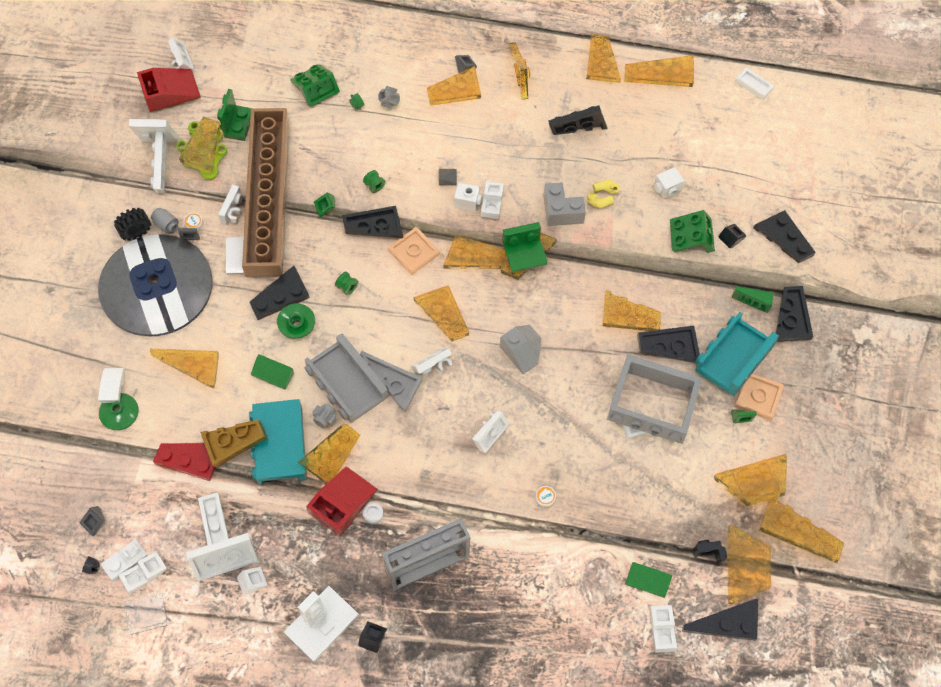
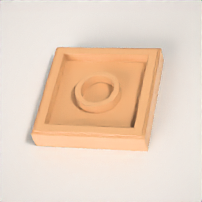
[388,227,440,275]
[734,374,784,420]

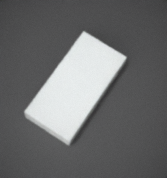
[735,68,774,100]

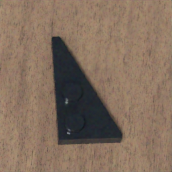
[682,599,758,641]

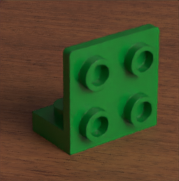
[290,64,340,107]
[217,88,252,141]
[670,210,715,253]
[502,222,547,272]

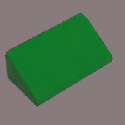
[251,354,294,390]
[625,562,672,598]

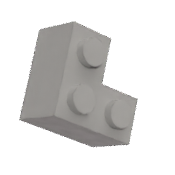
[543,182,586,226]

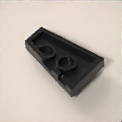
[548,105,608,135]
[342,205,403,238]
[753,210,816,263]
[250,265,310,320]
[776,286,813,342]
[637,325,700,363]

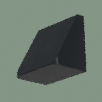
[718,224,746,248]
[358,621,387,653]

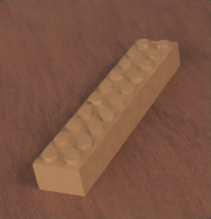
[242,108,289,277]

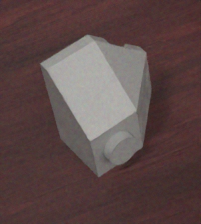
[500,325,541,374]

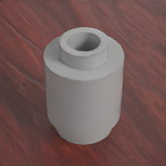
[151,208,179,234]

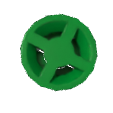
[363,170,386,193]
[335,271,359,295]

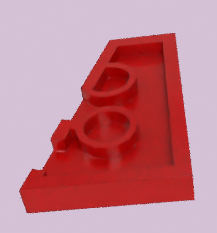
[153,443,216,481]

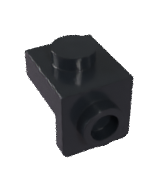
[693,540,727,566]

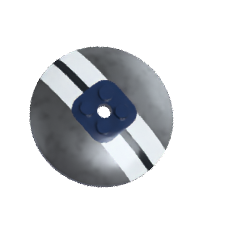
[98,234,212,337]

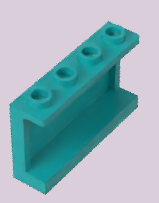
[695,312,779,396]
[249,399,307,485]

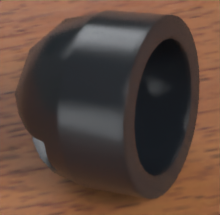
[82,556,100,574]

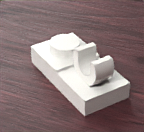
[168,37,195,71]
[218,184,243,225]
[411,348,452,375]
[472,411,509,453]
[100,539,148,582]

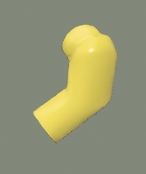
[592,180,620,194]
[587,192,614,208]

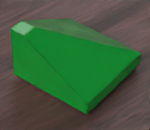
[314,192,335,217]
[731,410,757,423]

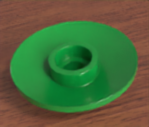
[277,303,315,339]
[99,393,139,430]

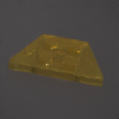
[714,454,787,506]
[728,525,771,604]

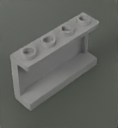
[304,333,389,423]

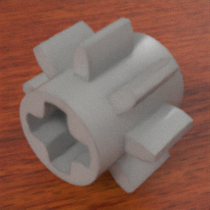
[378,86,400,109]
[312,404,337,428]

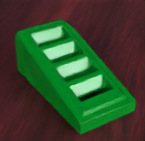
[732,286,773,313]

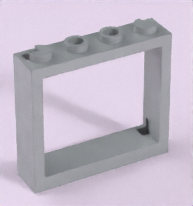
[606,354,702,444]
[382,518,471,591]

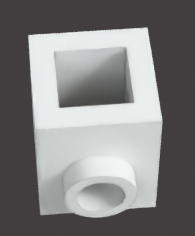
[654,167,684,198]
[454,183,482,211]

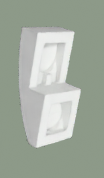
[481,181,504,219]
[226,237,244,274]
[98,368,125,403]
[118,552,167,595]
[650,605,677,653]

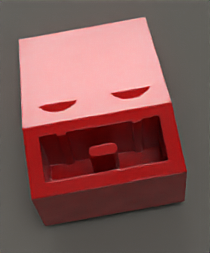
[137,67,201,112]
[306,466,378,537]

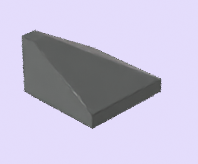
[455,55,477,76]
[439,169,457,185]
[178,228,200,240]
[79,506,105,536]

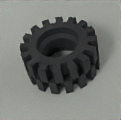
[114,208,152,241]

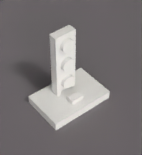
[129,119,178,193]
[186,492,258,581]
[284,586,359,663]

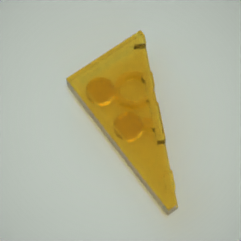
[509,42,530,100]
[150,348,219,388]

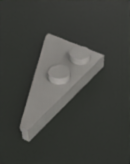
[360,351,422,412]

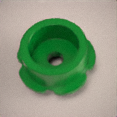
[349,93,364,110]

